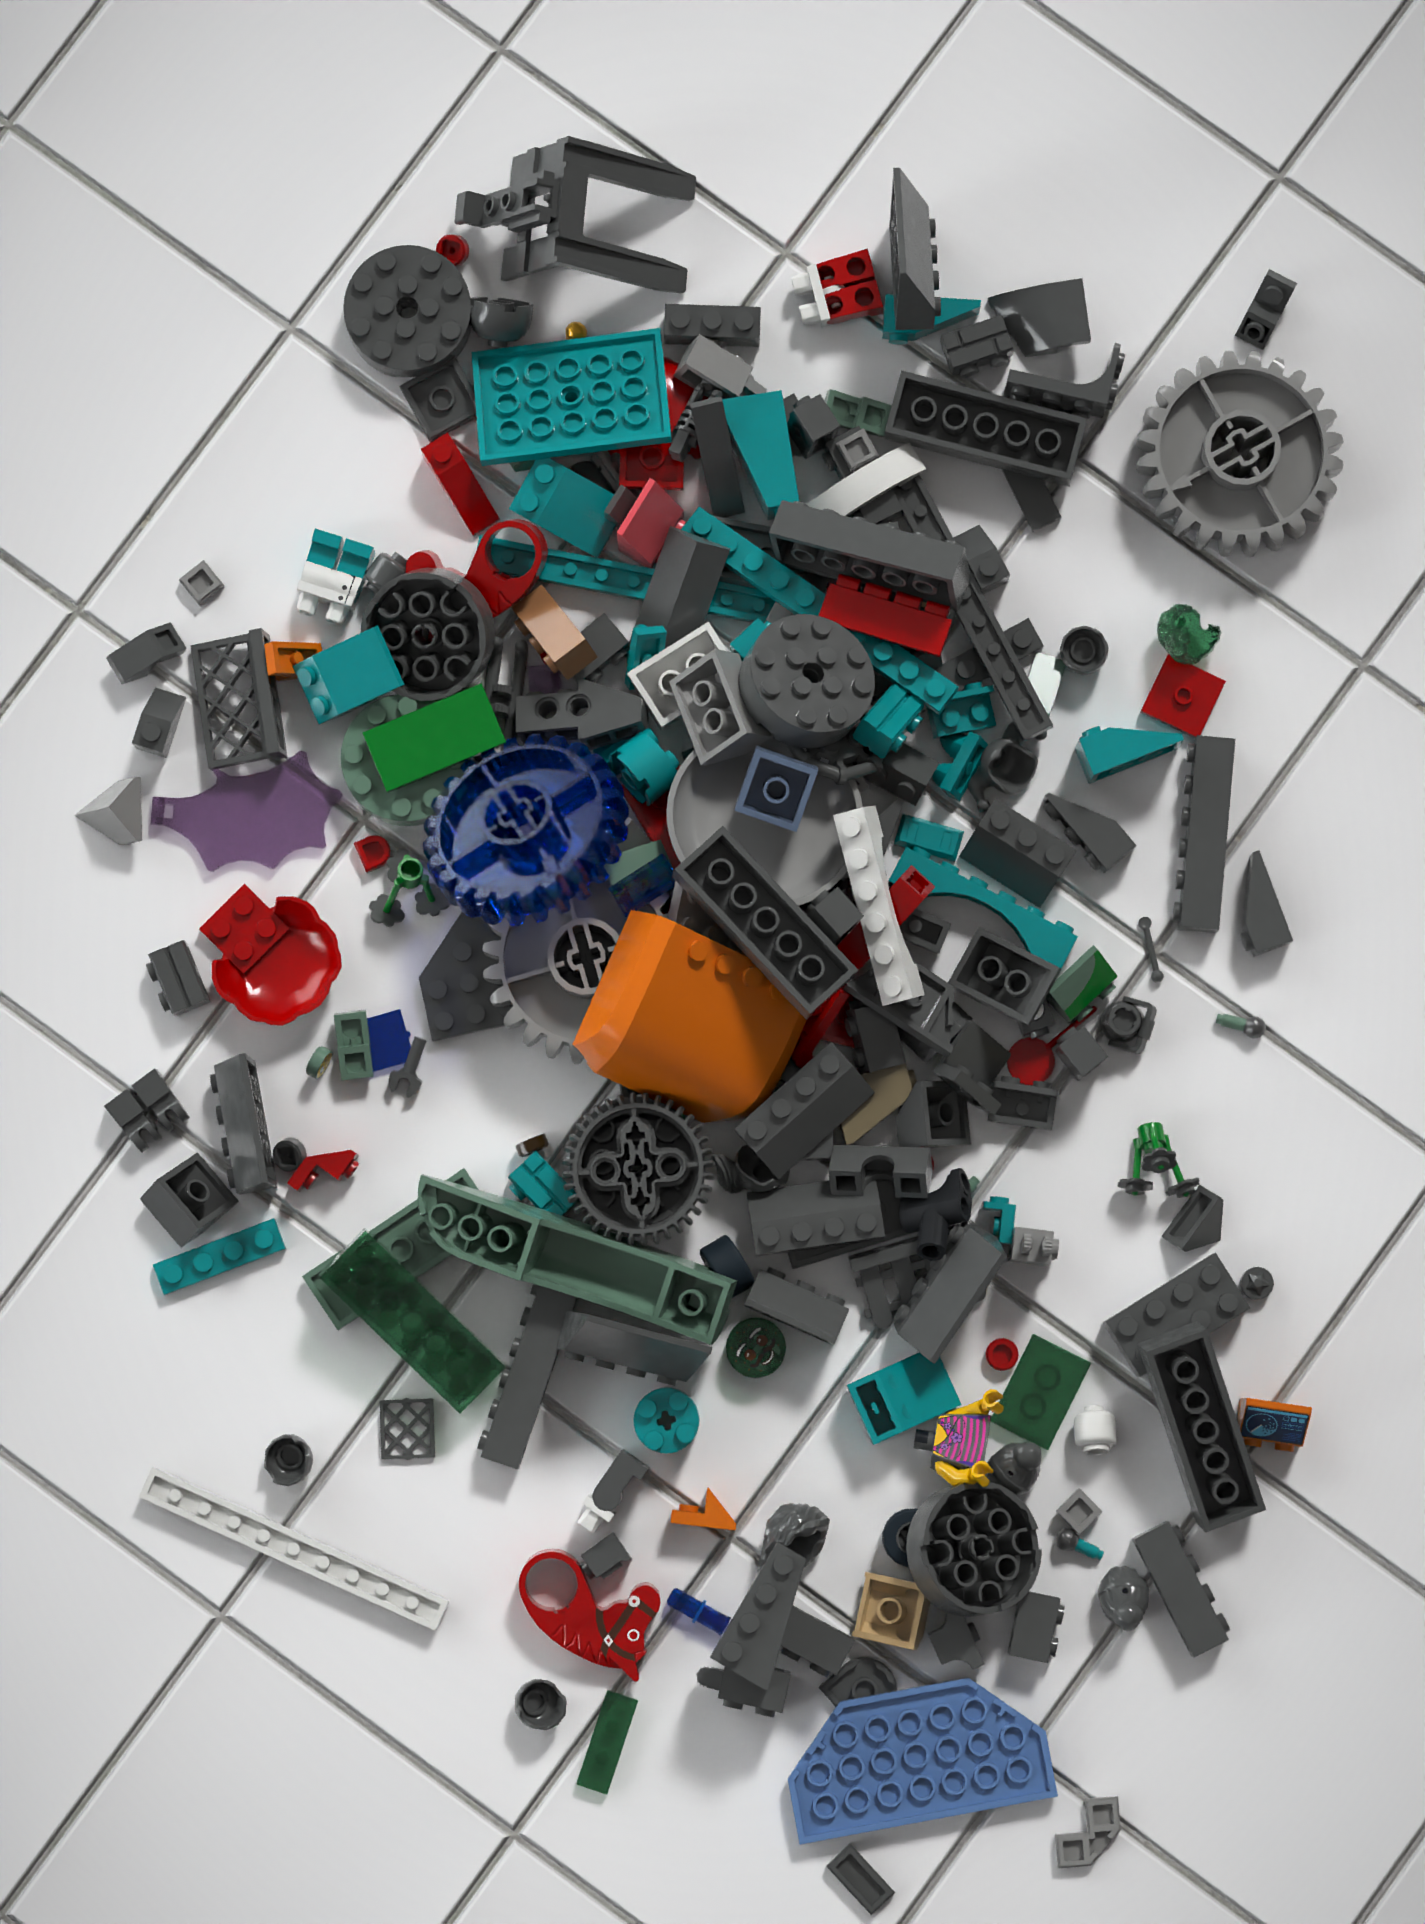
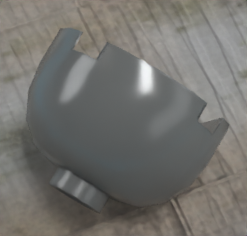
[470,297,533,348]

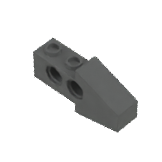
[516,679,648,750]

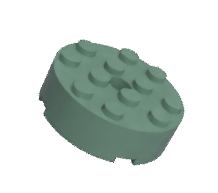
[341,694,472,826]

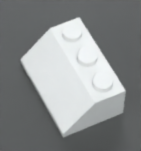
[627,621,727,731]

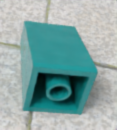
[722,390,799,520]

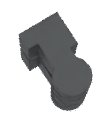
[104,1068,190,1153]

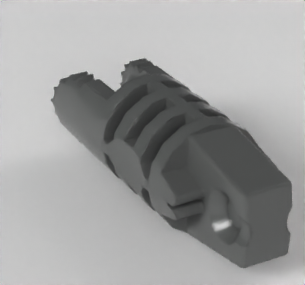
[669,383,723,462]

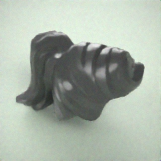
[711,1145,790,1194]

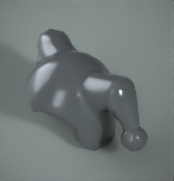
[968,722,1047,813]

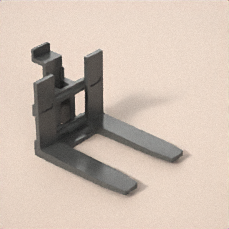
[454,136,696,293]

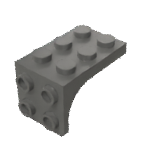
[1003,343,1125,419]

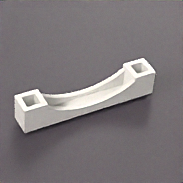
[833,806,925,1006]

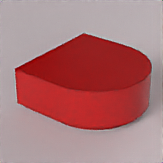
[354,835,391,873]

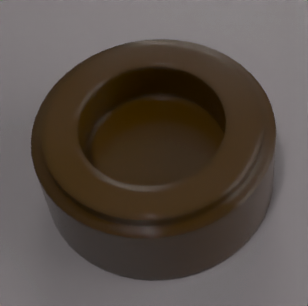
[515,1133,549,1157]

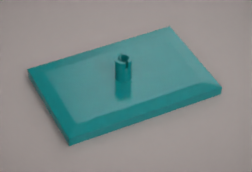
[471,328,672,466]

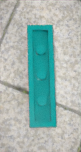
[153,1218,286,1295]

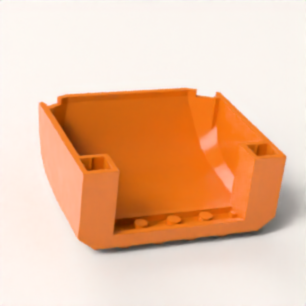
[572,910,807,1123]

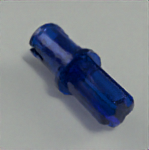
[667,1588,731,1636]

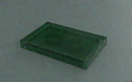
[990,1334,1091,1450]

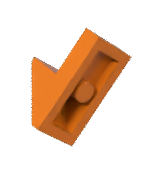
[264,641,322,681]
[671,1487,736,1530]

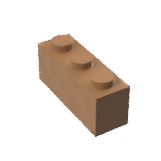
[511,584,598,680]

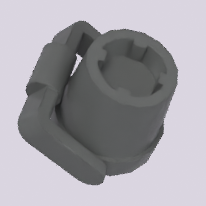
[1100,996,1157,1054]

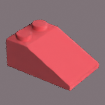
[616,478,686,569]

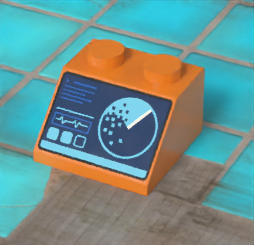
[1237,1398,1312,1452]

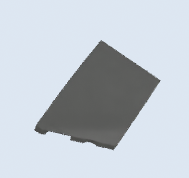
[988,278,1091,357]

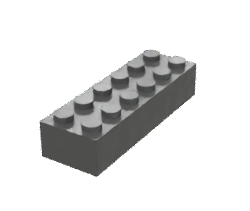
[885,370,1087,487]
[769,500,971,611]
[672,826,858,1020]
[1137,1321,1266,1533]

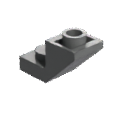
[1235,269,1297,350]
[106,622,187,685]

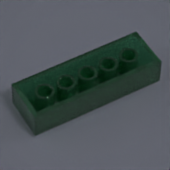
[319,1228,506,1414]

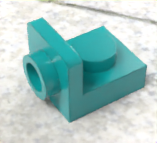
[981,1196,1016,1245]

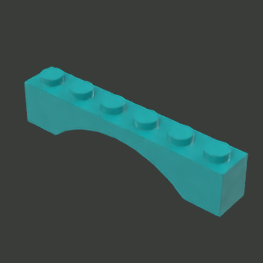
[888,846,1078,968]

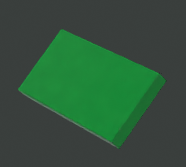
[362,683,507,793]

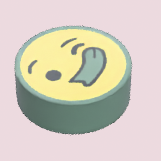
[306,1046,333,1080]

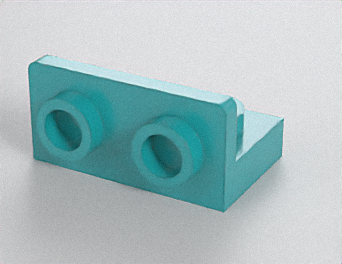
[926,682,997,739]

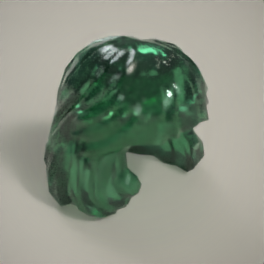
[1157,604,1222,665]

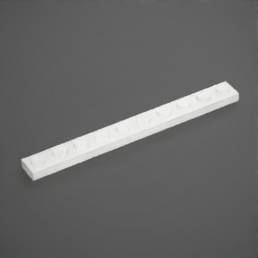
[139,1467,449,1631]

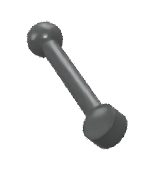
[1138,917,1164,982]

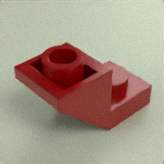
[287,1150,359,1192]

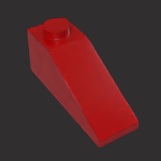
[421,432,500,536]

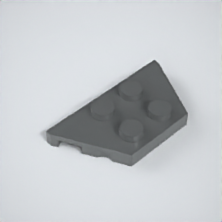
[843,959,954,1058]

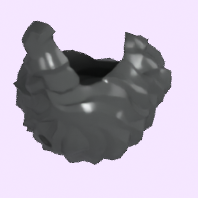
[757,1503,830,1575]

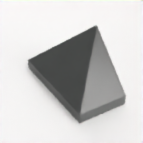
[1162,1184,1224,1252]

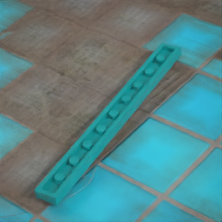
[681,507,958,715]
[476,535,775,623]

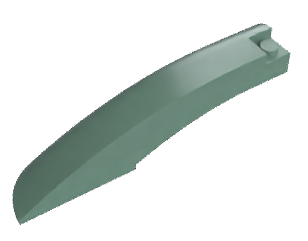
[418,1174,737,1345]

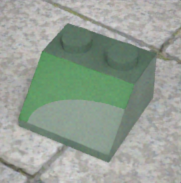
[1046,945,1118,1023]

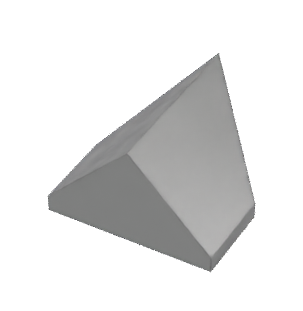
[74,777,142,845]

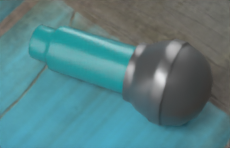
[1056,1528,1104,1560]

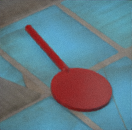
[1007,1006,1097,1086]

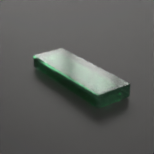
[576,1690,638,1795]

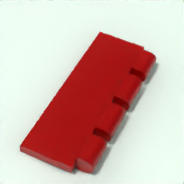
[818,574,953,657]

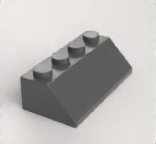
[734,1042,875,1180]
[747,1180,885,1257]
[894,1220,1007,1364]

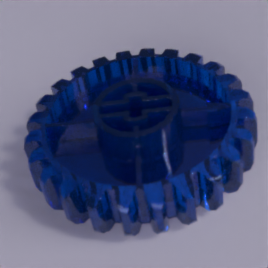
[423,734,629,927]

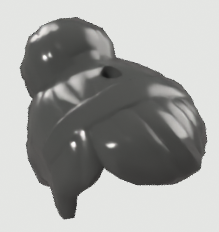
[987,1442,1042,1496]
[1098,1566,1149,1631]

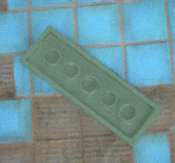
[302,1168,479,1331]

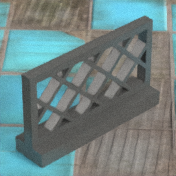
[190,628,288,770]

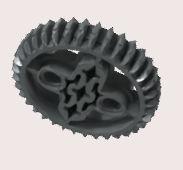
[561,1092,715,1246]

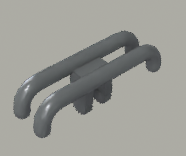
[474,636,528,766]

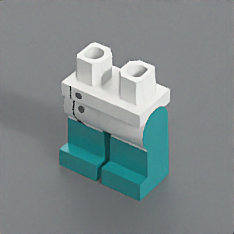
[297,528,375,626]

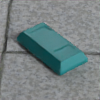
[894,814,964,862]

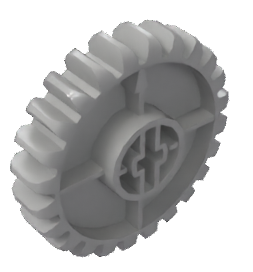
[1136,351,1344,557]
[482,855,670,1065]

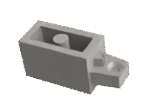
[673,334,767,399]

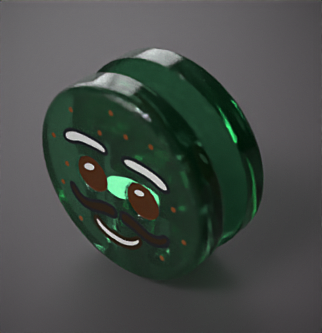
[726,1318,786,1378]

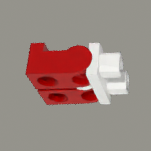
[791,248,883,328]

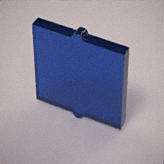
[367,1009,411,1072]

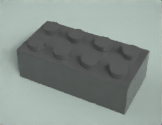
[1102,1252,1250,1378]

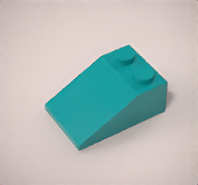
[509,458,616,558]
[293,625,404,725]
[1075,726,1184,784]

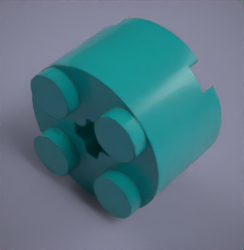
[609,728,680,806]
[634,1387,700,1454]

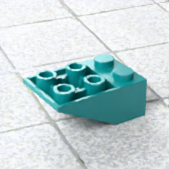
[846,1352,962,1445]

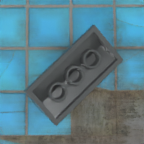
[629,526,730,649]

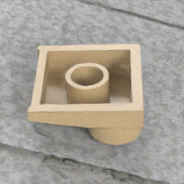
[852,1572,930,1650]

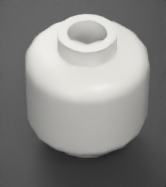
[1074,1405,1117,1456]

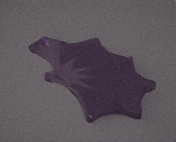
[150,751,343,872]

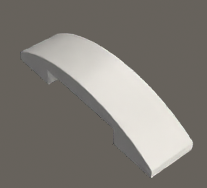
[807,443,926,516]

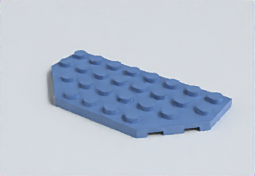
[787,1677,1058,1845]

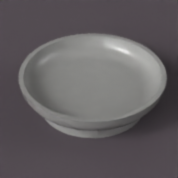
[666,731,863,907]

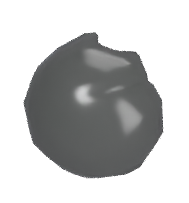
[1060,626,1109,675]
[264,1434,313,1486]
[515,1679,567,1730]

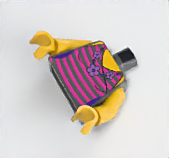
[913,1389,1004,1487]

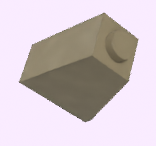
[840,1063,917,1145]

